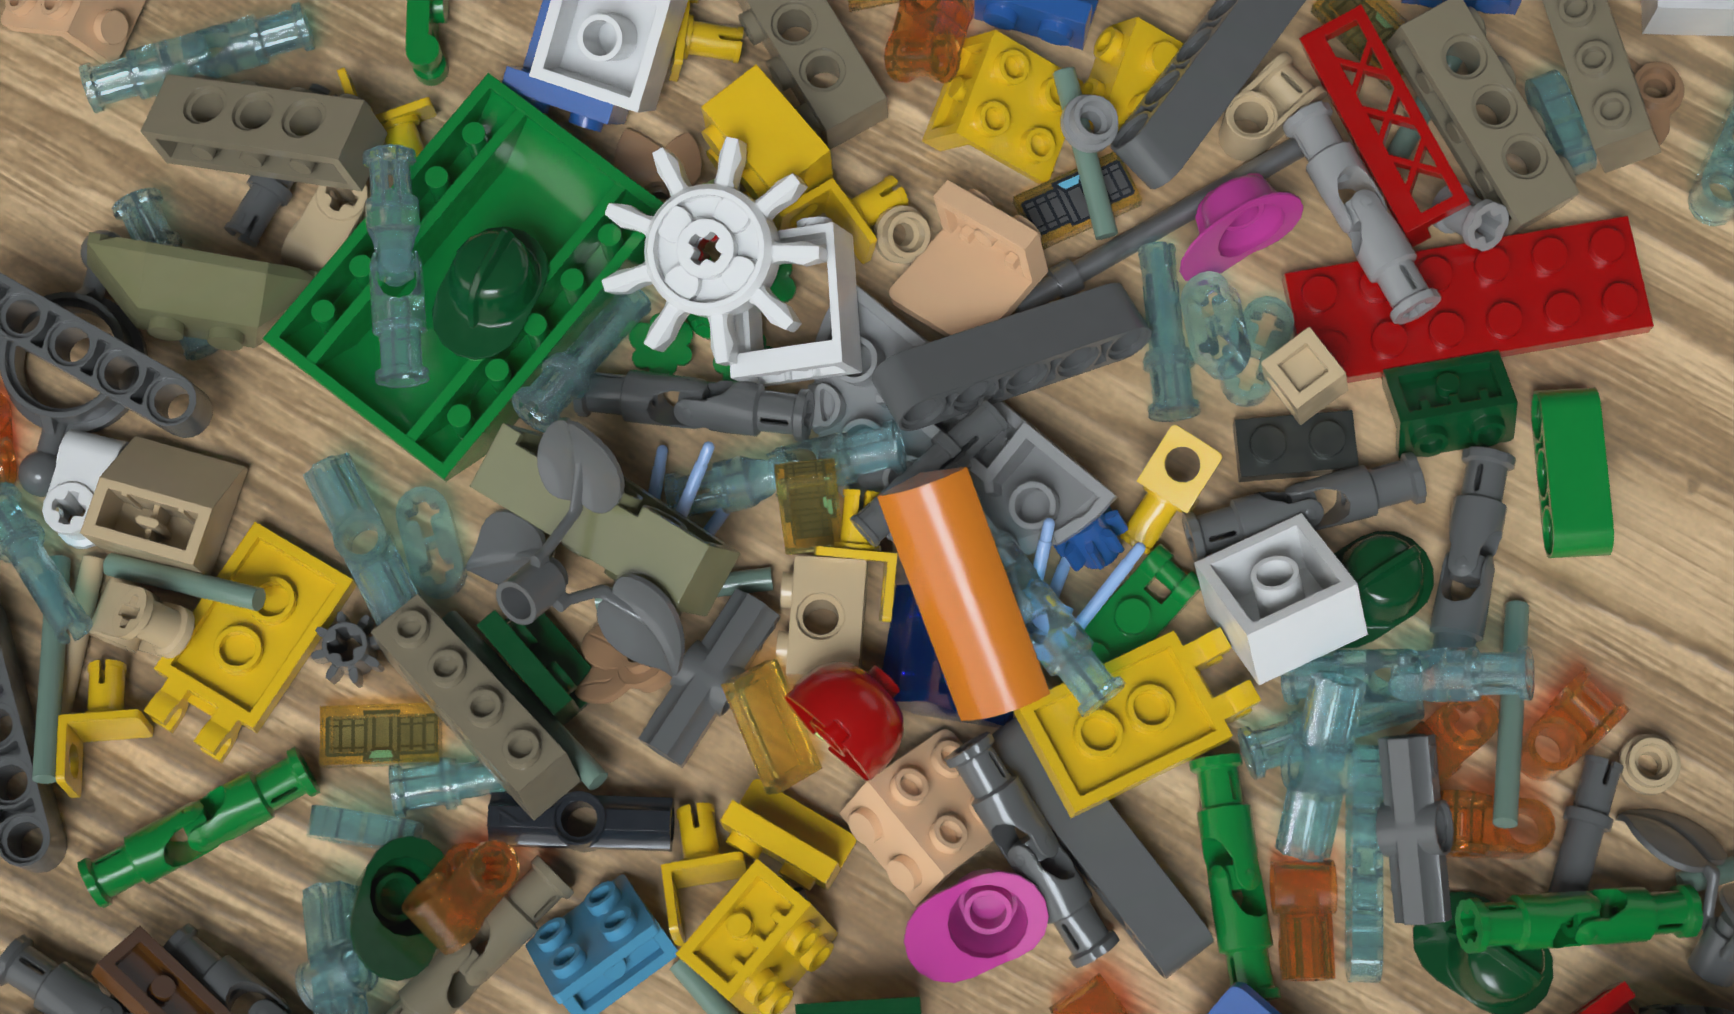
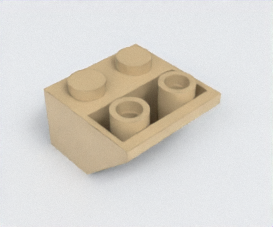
[80,436,248,576]

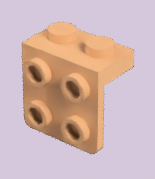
[1,0,146,66]
[889,180,1048,337]
[839,729,994,907]

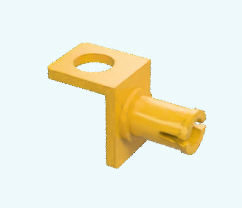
[669,0,744,82]
[337,67,437,179]
[775,175,909,265]
[1118,425,1223,555]
[814,489,897,622]
[56,659,153,798]
[661,802,748,947]

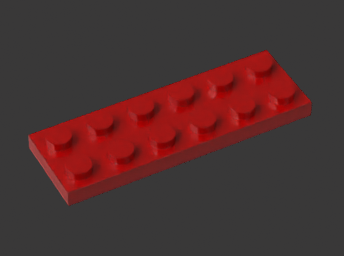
[1282,216,1654,383]

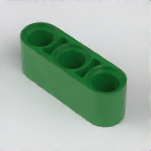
[1531,387,1614,558]

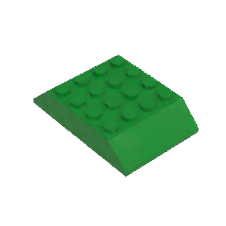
[262,73,664,482]

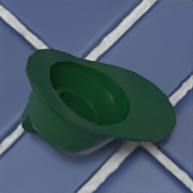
[432,226,548,360]
[1334,531,1434,648]
[349,836,454,981]
[1413,892,1553,1014]

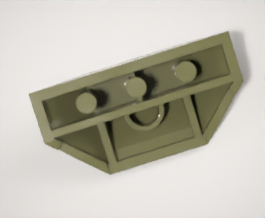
[87,232,319,351]

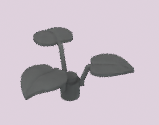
[465,417,685,678]
[1616,809,1734,987]

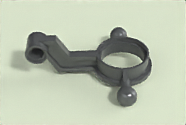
[0,230,148,497]

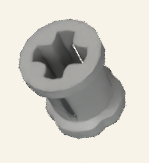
[1431,182,1509,251]

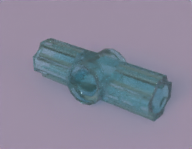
[303,452,422,626]
[1275,670,1367,862]
[295,881,379,1014]

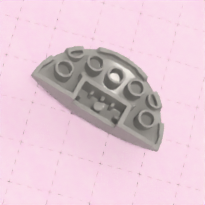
[808,284,1118,563]

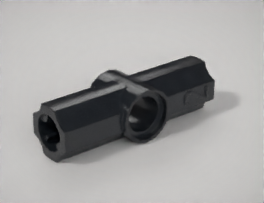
[487,791,675,853]

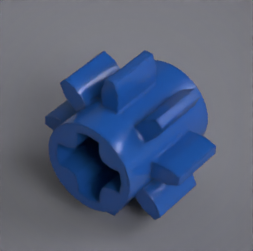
[1053,506,1128,572]

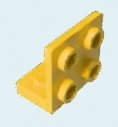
[922,29,1084,184]
[676,859,838,1014]

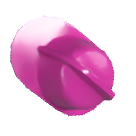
[1179,173,1304,283]
[904,868,1049,983]

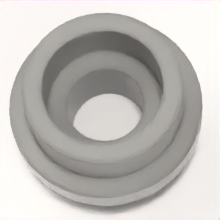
[1060,94,1118,153]

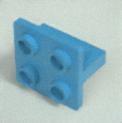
[526,874,678,1014]

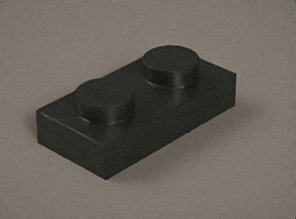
[1233,410,1359,482]

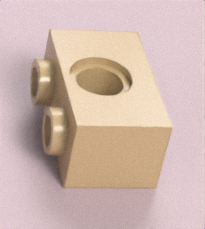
[776,555,868,684]

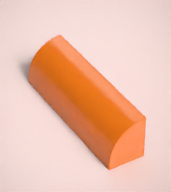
[877,467,1050,721]

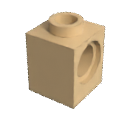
[1260,327,1348,425]

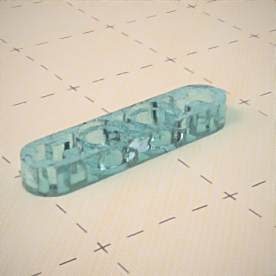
[1345,744,1383,983]

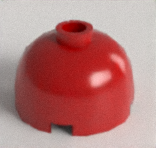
[784,661,904,781]

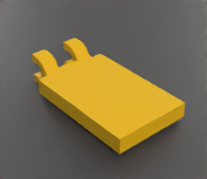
[143,522,356,764]
[1013,627,1262,818]

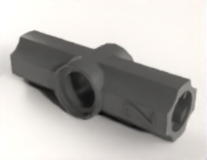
[638,588,780,768]
[1376,733,1454,925]

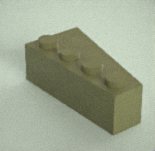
[470,423,740,618]

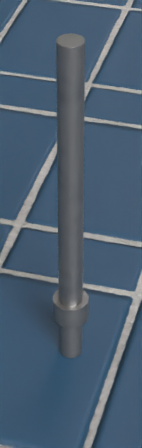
[1015,138,1305,313]

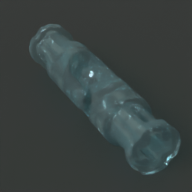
[79,1,316,113]
[362,144,430,388]
[664,419,907,520]
[977,493,1126,717]
[1281,645,1535,705]

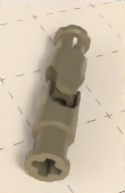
[385,855,575,1014]

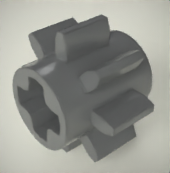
[311,611,385,688]

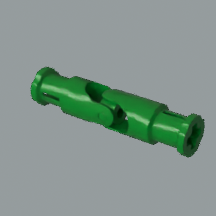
[77,747,321,908]
[1189,753,1281,1001]
[1455,884,1703,954]

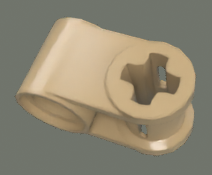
[1218,52,1327,161]
[281,184,378,271]
[86,577,195,659]

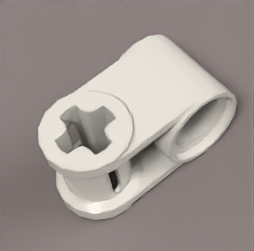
[42,429,129,549]

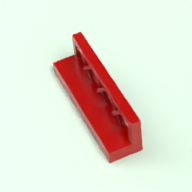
[1299,4,1471,247]

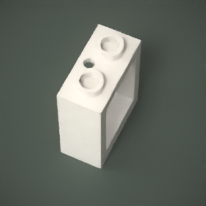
[730,217,862,387]

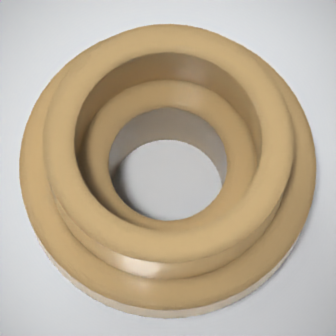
[873,205,930,264]
[1618,734,1681,795]

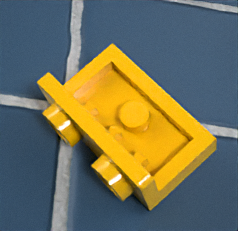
[1080,17,1184,131]
[720,779,857,891]

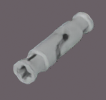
[1283,101,1441,325]

